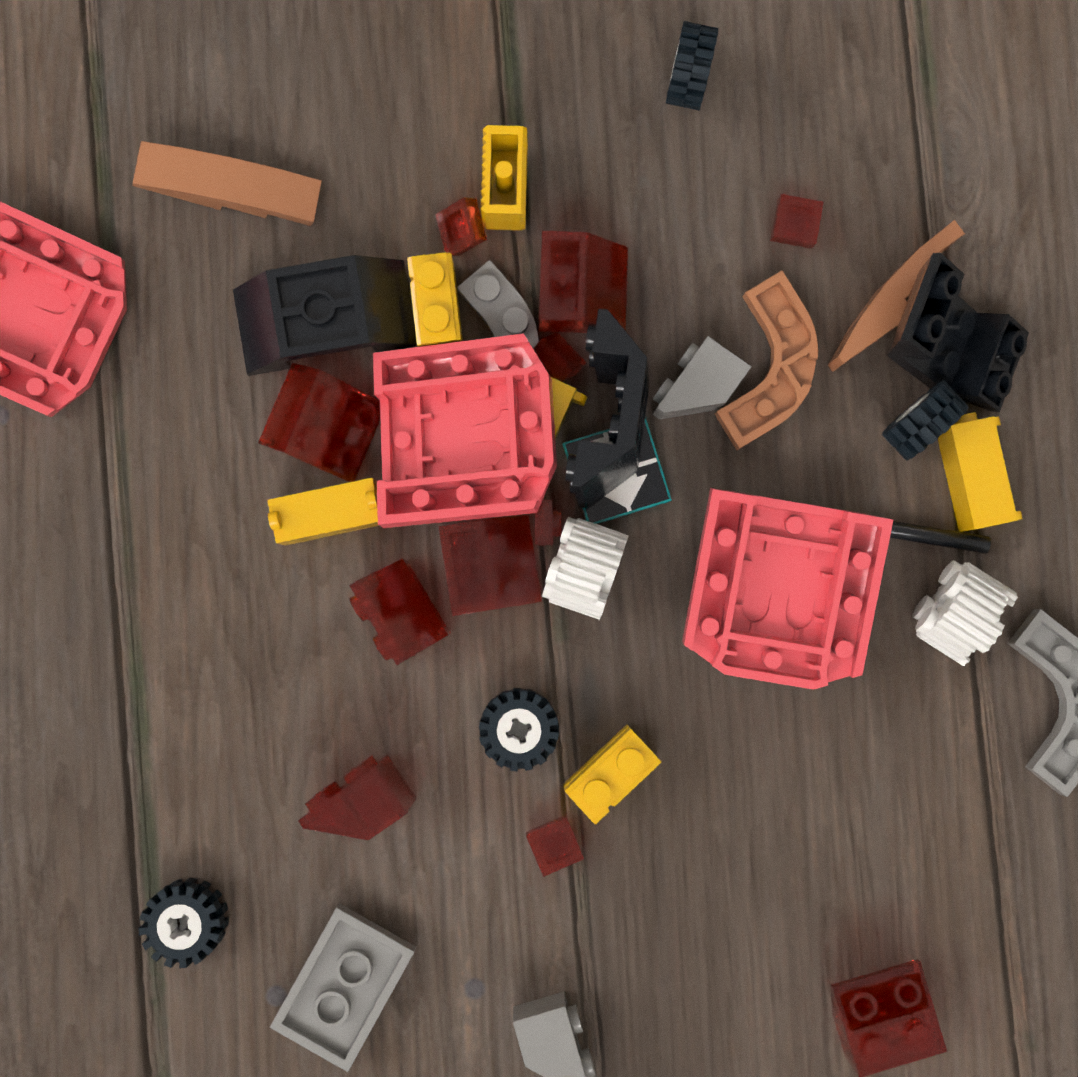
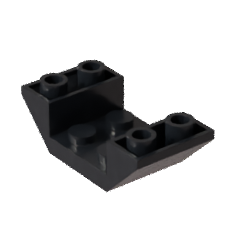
[887,253,1029,412]
[233,255,417,376]
[566,309,649,508]

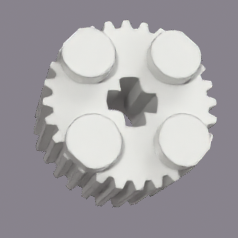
[542,517,629,620]
[912,560,1018,666]

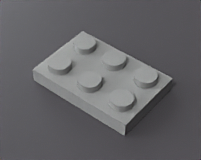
[269,903,416,1072]

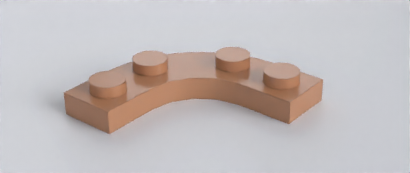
[714,271,818,450]

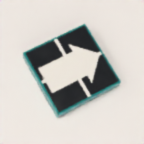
[562,418,672,524]

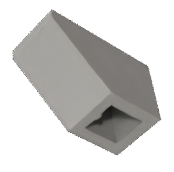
[652,336,751,419]
[513,992,596,1077]

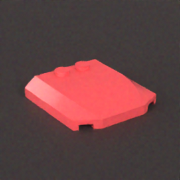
[0,202,127,417]
[373,333,557,528]
[682,488,893,690]

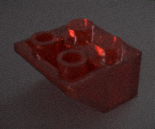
[539,231,628,333]
[258,362,381,482]
[438,515,542,616]
[349,558,451,665]
[298,755,417,841]
[831,959,947,1077]

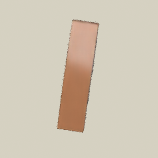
[132,141,322,226]
[828,220,965,372]

